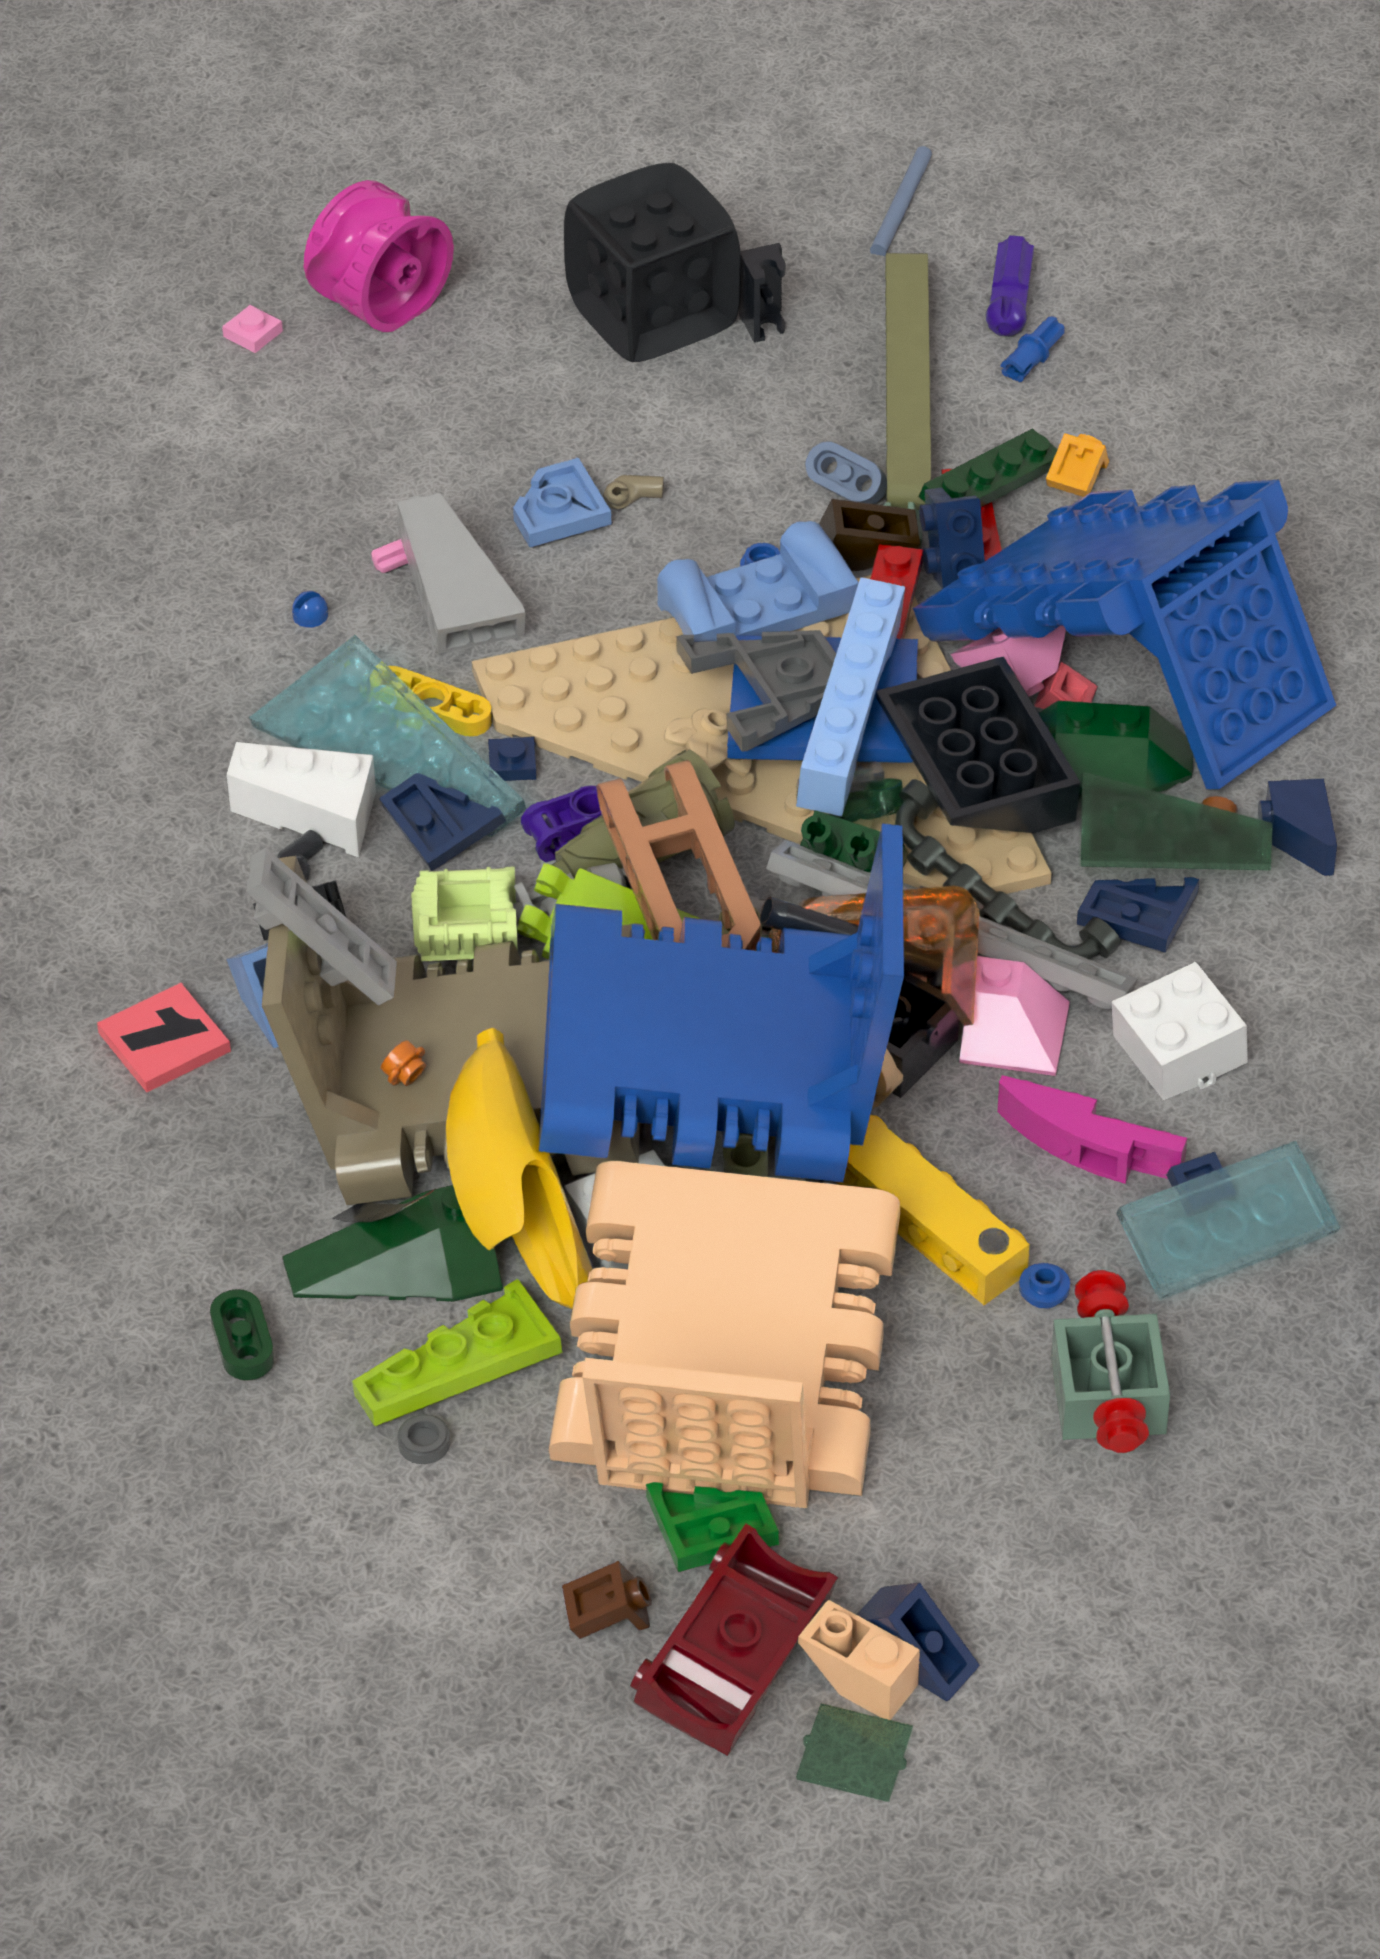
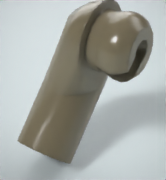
[603,475,664,509]

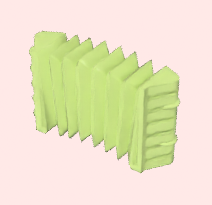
[411,867,518,961]

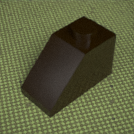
[819,499,920,571]

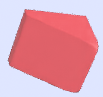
[1034,662,1098,709]

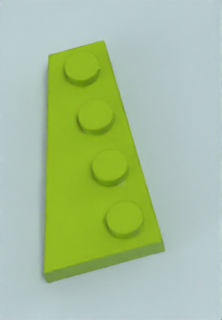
[352,1278,563,1426]

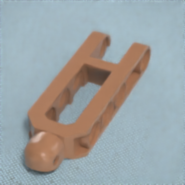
[596,760,761,951]

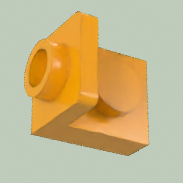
[1046,433,1109,497]

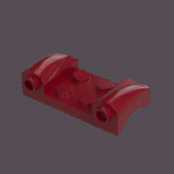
[630,1523,838,1756]

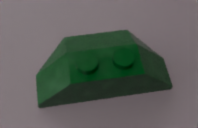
[1039,701,1193,798]

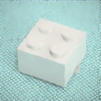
[1112,962,1248,1100]

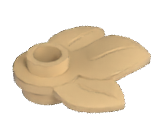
[664,708,752,777]

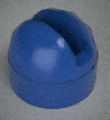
[292,590,328,628]

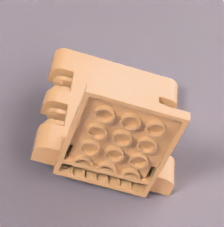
[549,1161,900,1508]

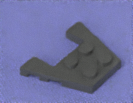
[676,630,836,752]

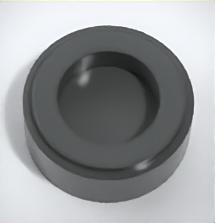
[397,1414,450,1464]

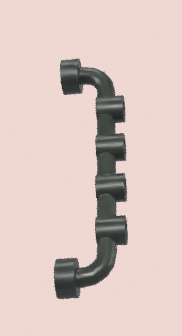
[895,779,1121,960]

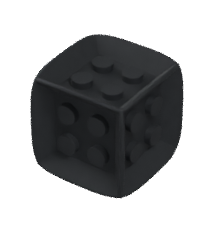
[564,163,741,362]

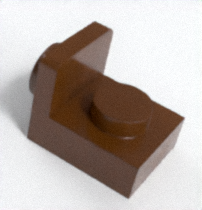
[562,1561,652,1639]

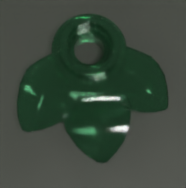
[829,778,903,822]

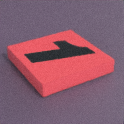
[97,983,231,1093]

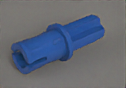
[1001,316,1065,382]

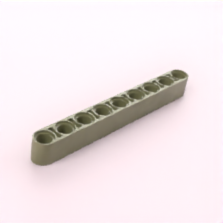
[885,253,931,510]

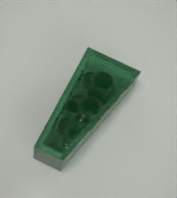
[1078,772,1272,870]

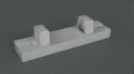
[246,848,397,1006]

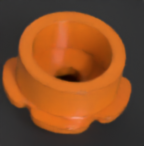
[380,1040,426,1086]

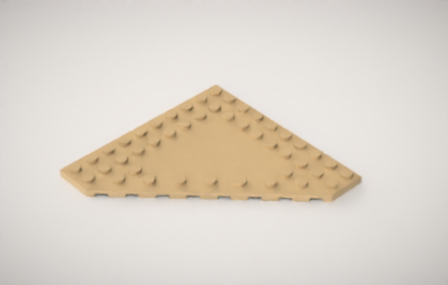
[472,575,1052,904]

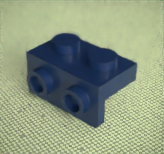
[919,487,985,589]

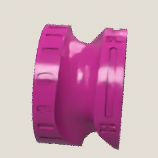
[304,180,454,332]

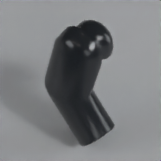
[277,830,323,882]

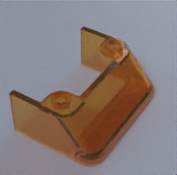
[768,886,979,1026]

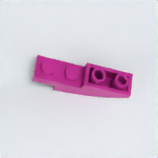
[997,1075,1187,1184]

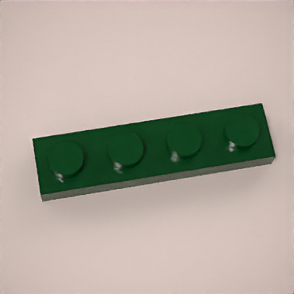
[918,428,1058,507]

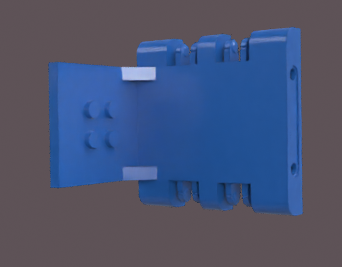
[913,479,1336,789]
[539,823,904,1182]

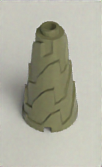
[552,749,735,878]

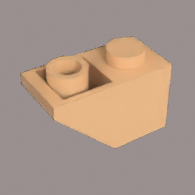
[798,1600,920,1722]

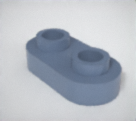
[805,442,887,504]

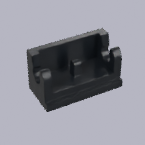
[739,243,786,343]

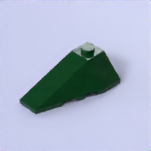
[282,1185,503,1302]

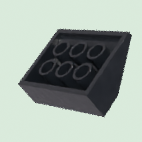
[876,656,1081,833]

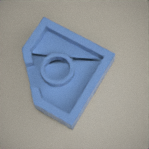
[513,458,612,547]

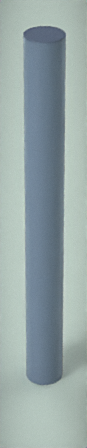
[870,146,932,256]

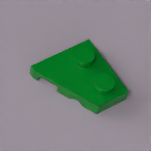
[646,1482,779,1572]

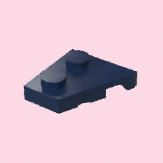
[379,772,506,871]
[1077,877,1200,953]

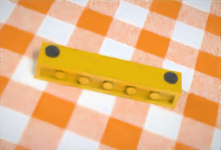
[836,1114,1030,1305]

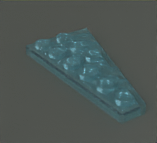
[249,635,527,837]

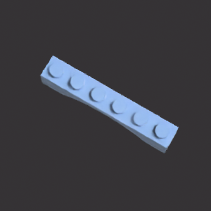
[796,577,905,816]

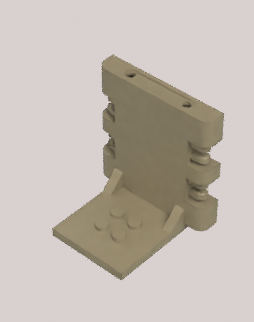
[262,856,640,1205]

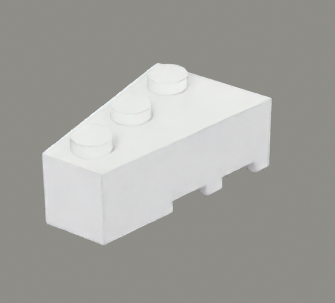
[227,742,376,858]

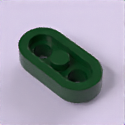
[210,1289,274,1380]

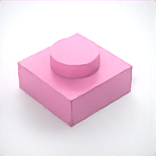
[222,305,283,353]

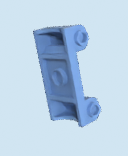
[657,521,859,642]

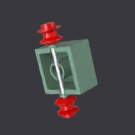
[1051,1270,1170,1453]

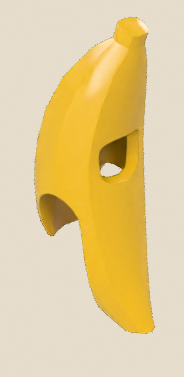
[446,1028,593,1309]

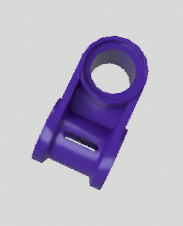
[521,785,602,862]

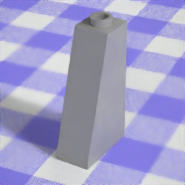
[397,493,525,654]

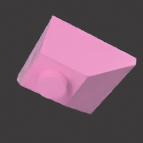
[951,626,1066,697]
[959,956,1070,1076]

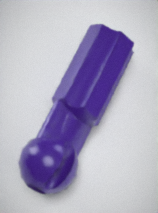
[985,235,1034,337]

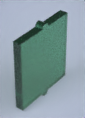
[796,1703,913,1802]

